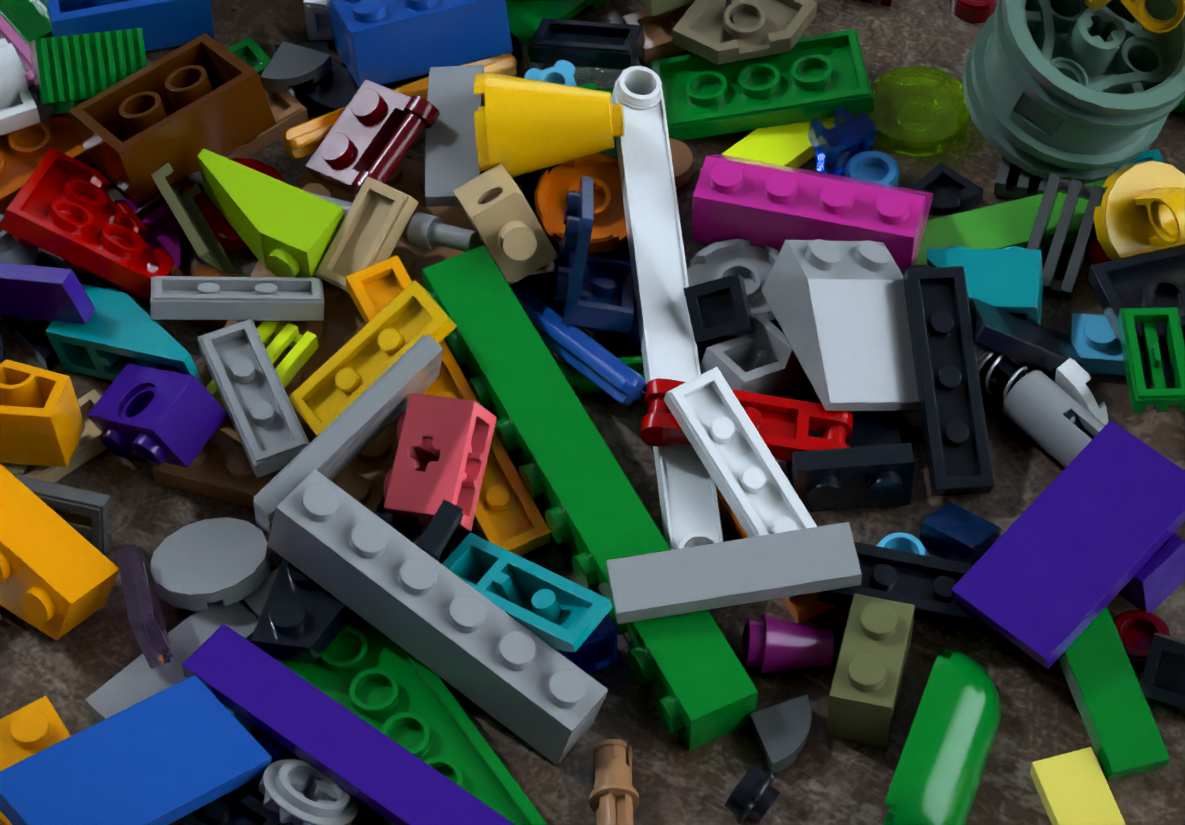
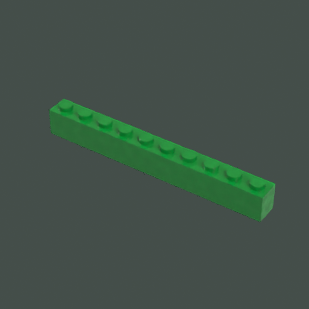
[422,245,758,751]

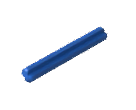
[512,286,645,406]

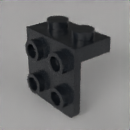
[786,411,915,512]

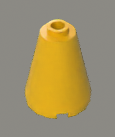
[474,72,625,178]

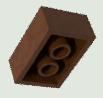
[69,33,276,204]

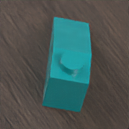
[45,284,206,388]
[442,533,613,652]

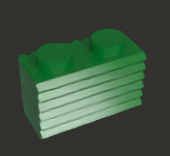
[29,28,147,115]

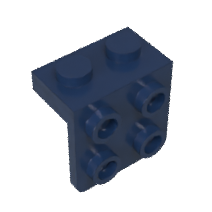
[553,176,634,334]

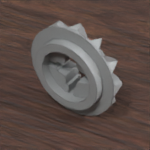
[258,759,358,825]

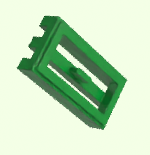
[1117,307,1185,413]

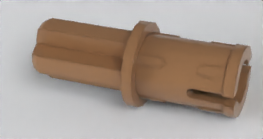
[589,739,639,825]

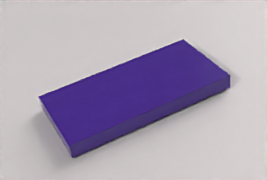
[951,420,1185,669]

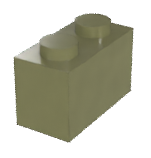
[827,593,915,748]

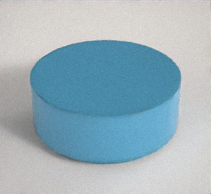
[845,151,900,187]

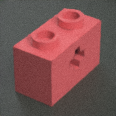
[383,393,497,531]

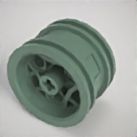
[962,0,1185,184]

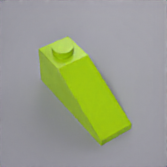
[197,148,345,278]

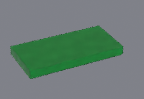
[648,29,874,141]

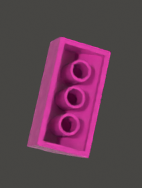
[692,154,933,271]

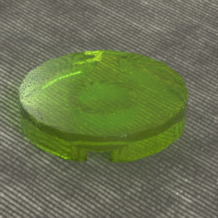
[863,65,971,156]

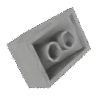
[761,239,920,411]

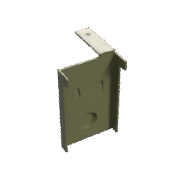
[134,162,237,273]

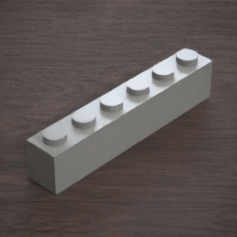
[267,469,608,766]

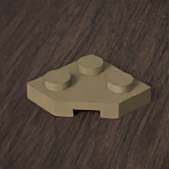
[672,0,817,65]

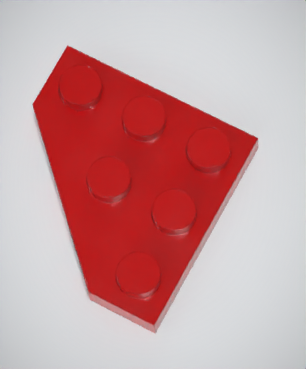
[0,148,175,300]

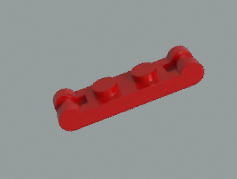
[640,378,853,462]

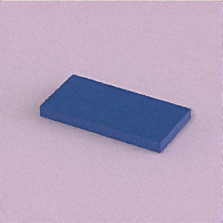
[0,675,272,825]

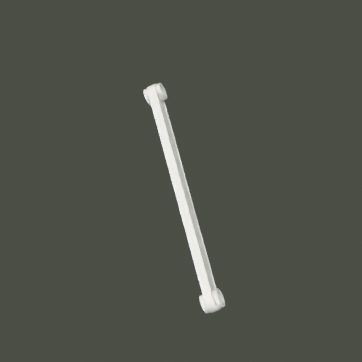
[612,66,723,550]

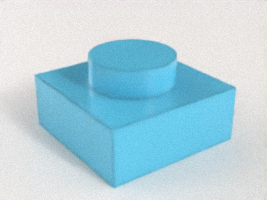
[1069,313,1126,375]

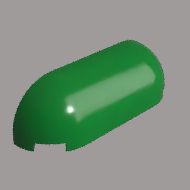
[883,649,1001,825]

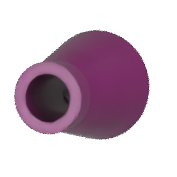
[741,613,834,674]

